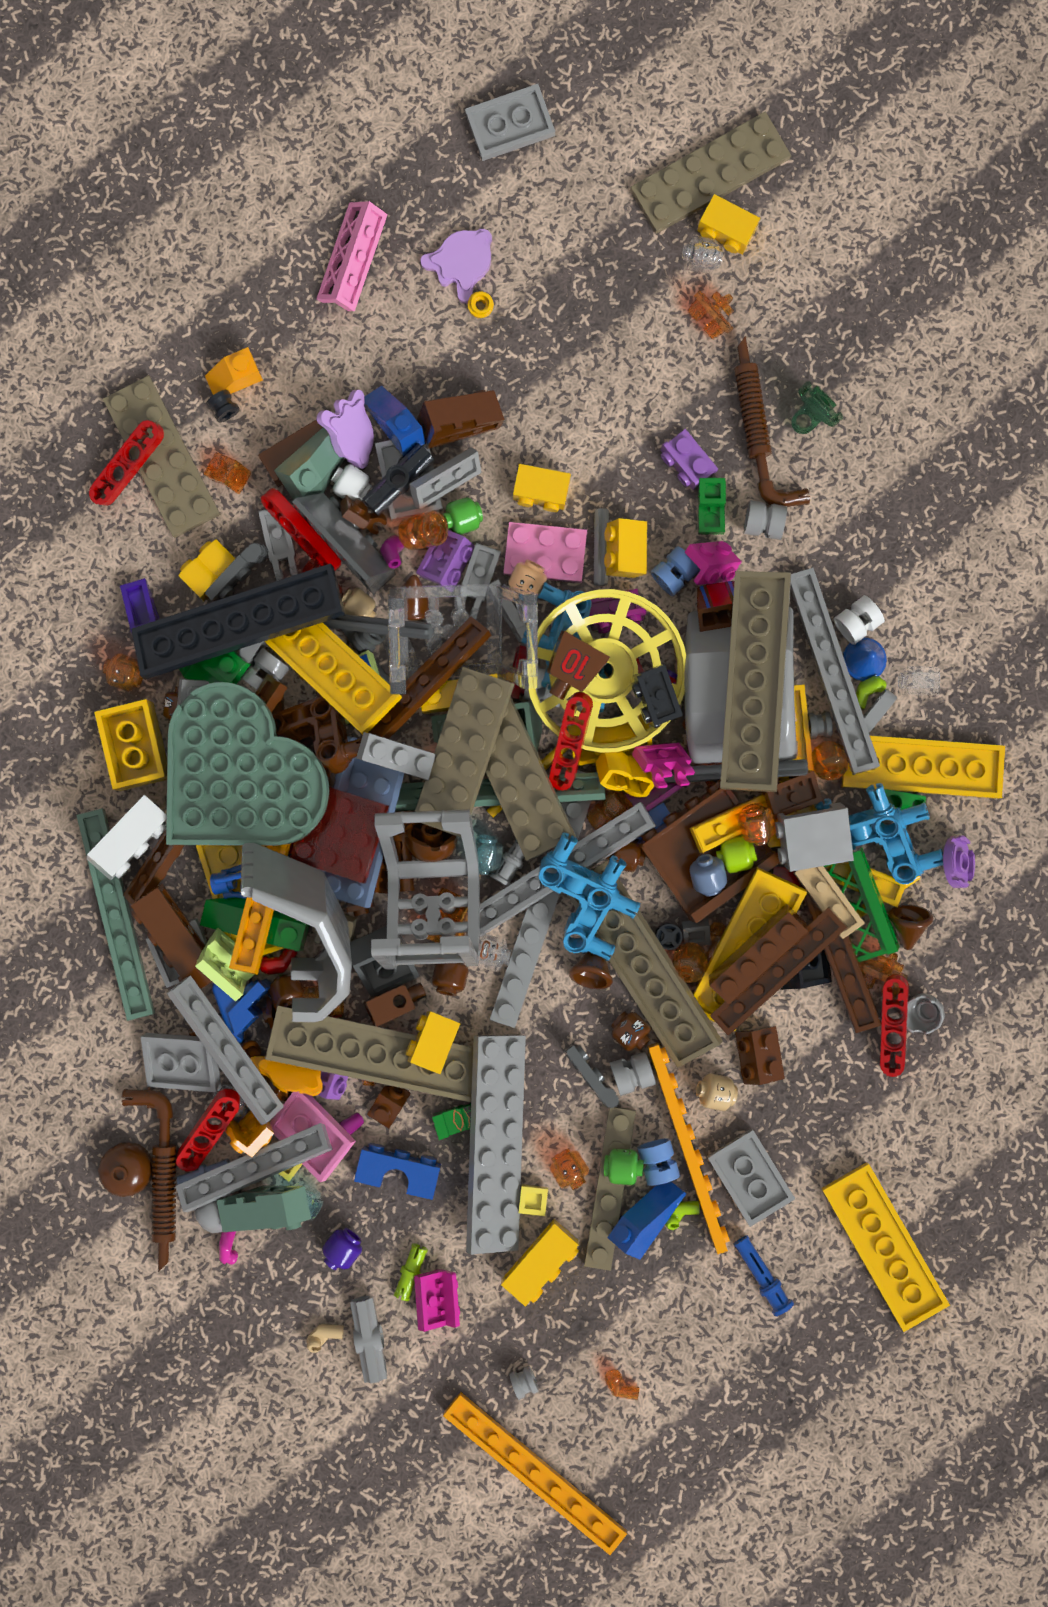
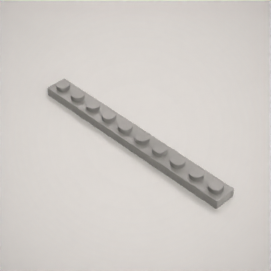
[490,770,591,1028]

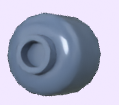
[690,854,727,896]

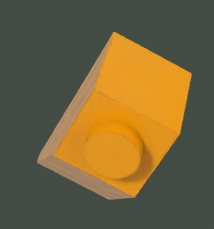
[205,347,263,395]

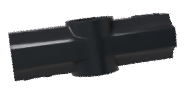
[362,443,435,516]

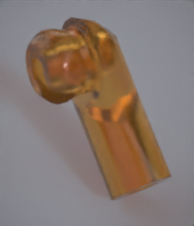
[605,1369,639,1401]

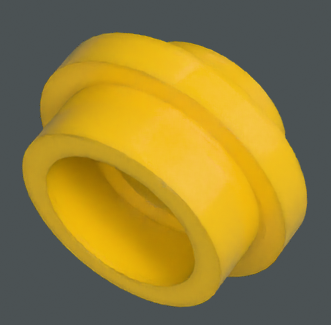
[467,291,494,318]

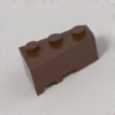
[417,390,505,449]

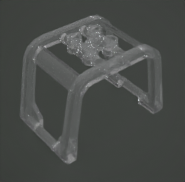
[388,584,538,694]

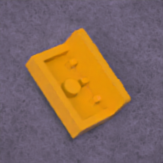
[225,1110,274,1157]

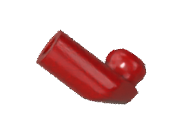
[260,948,298,975]

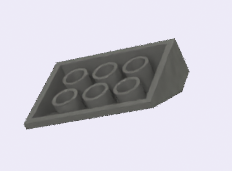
[292,493,396,595]

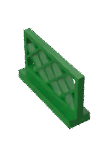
[824,847,900,962]

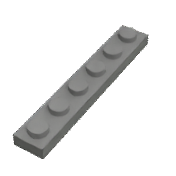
[167,976,284,1125]
[176,1123,333,1212]

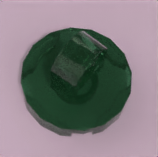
[791,381,843,434]

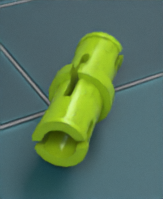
[393,1243,428,1301]

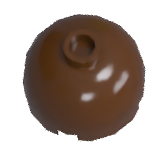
[405,823,458,862]
[98,1142,153,1197]

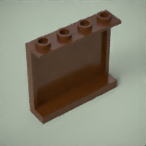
[637,780,780,923]

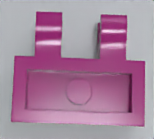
[632,743,695,788]

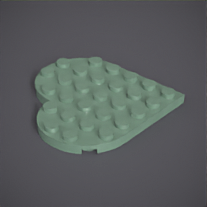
[166,682,329,846]

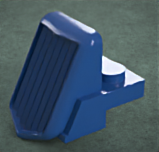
[212,979,271,1044]

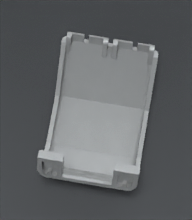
[684,607,798,764]
[241,842,352,1022]

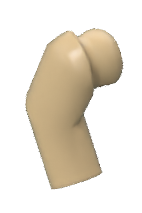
[306,1324,344,1353]

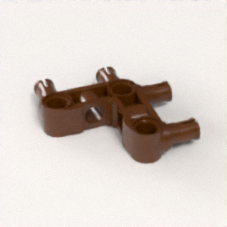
[271,691,362,774]

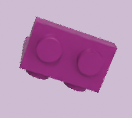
[589,589,646,634]

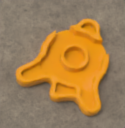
[250,1043,323,1096]

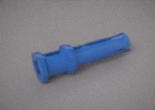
[733,1235,794,1316]

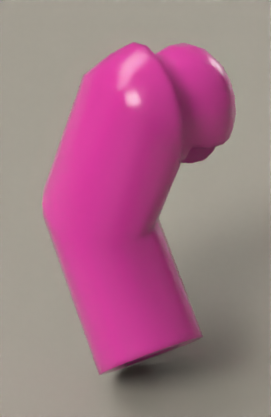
[219,1231,238,1265]

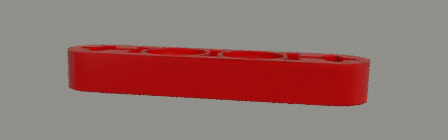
[89,420,164,506]
[260,488,342,571]
[549,692,593,791]
[880,974,909,1077]
[176,1089,240,1171]

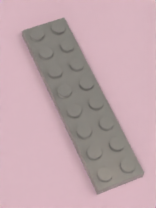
[466,1035,526,1255]

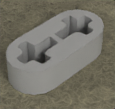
[863,689,897,732]

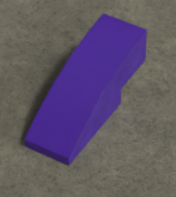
[120,578,159,633]

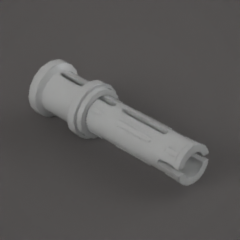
[490,839,524,887]

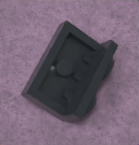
[631,664,683,728]

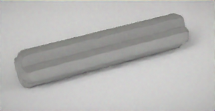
[594,508,609,586]

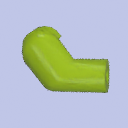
[856,676,887,709]
[665,1201,700,1230]

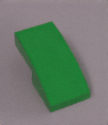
[698,478,726,535]

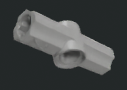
[350,1296,388,1384]

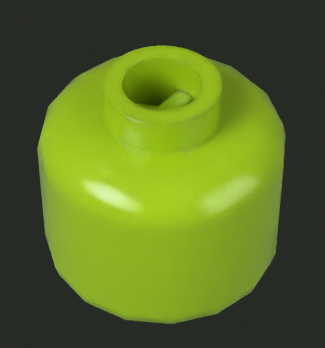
[716,836,757,873]

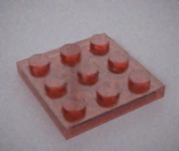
[290,787,389,883]

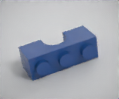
[354,1143,441,1200]

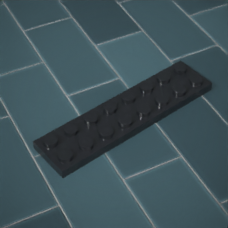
[131,563,345,680]

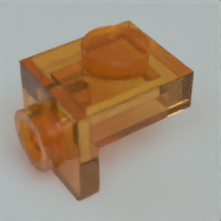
[203,452,251,494]

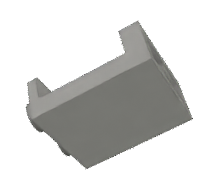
[774,802,854,872]

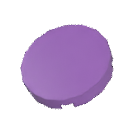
[943,835,975,888]

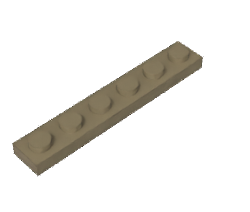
[584,1107,636,1271]

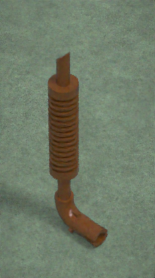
[734,336,810,507]
[122,1087,177,1272]

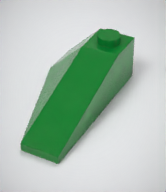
[200,897,310,951]

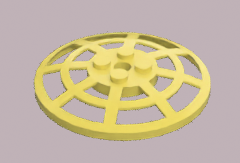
[526,589,686,752]

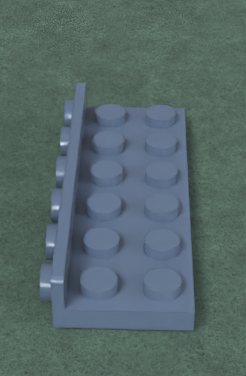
[314,736,404,908]

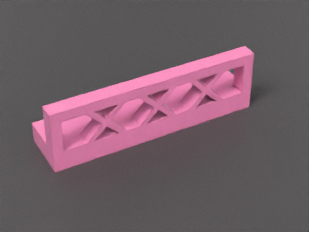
[317,201,387,311]

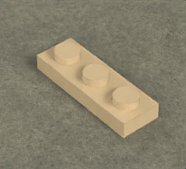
[794,866,865,939]

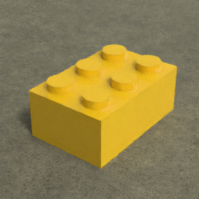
[94,699,167,791]

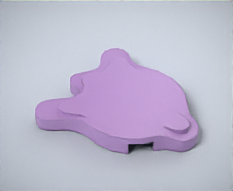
[421,229,492,304]
[317,390,374,469]

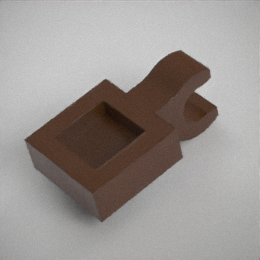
[340,495,387,535]

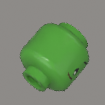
[442,497,483,535]
[604,1149,643,1185]

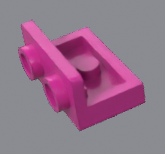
[685,541,742,585]
[414,1269,460,1332]

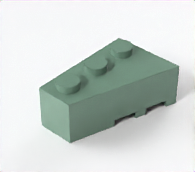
[216,1185,311,1232]

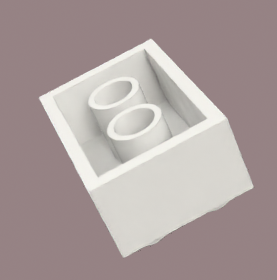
[87,795,167,880]

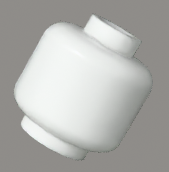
[331,464,372,501]

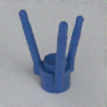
[210,864,247,899]

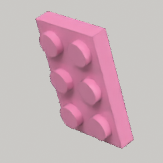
[504,522,587,583]
[270,1091,356,1183]

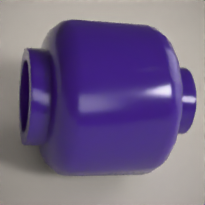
[322,1228,362,1270]

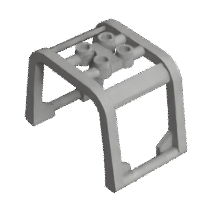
[371,809,480,969]

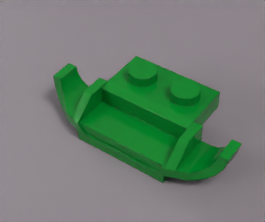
[179,651,251,684]

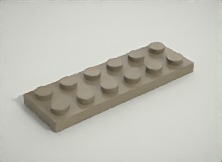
[630,111,791,234]
[103,375,221,538]
[415,667,514,837]
[485,696,576,861]

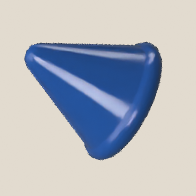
[843,637,887,681]

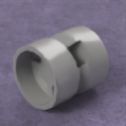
[744,500,787,540]
[241,648,290,690]
[610,1051,656,1096]

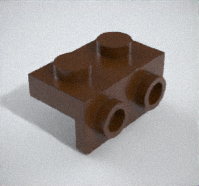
[735,1026,785,1085]

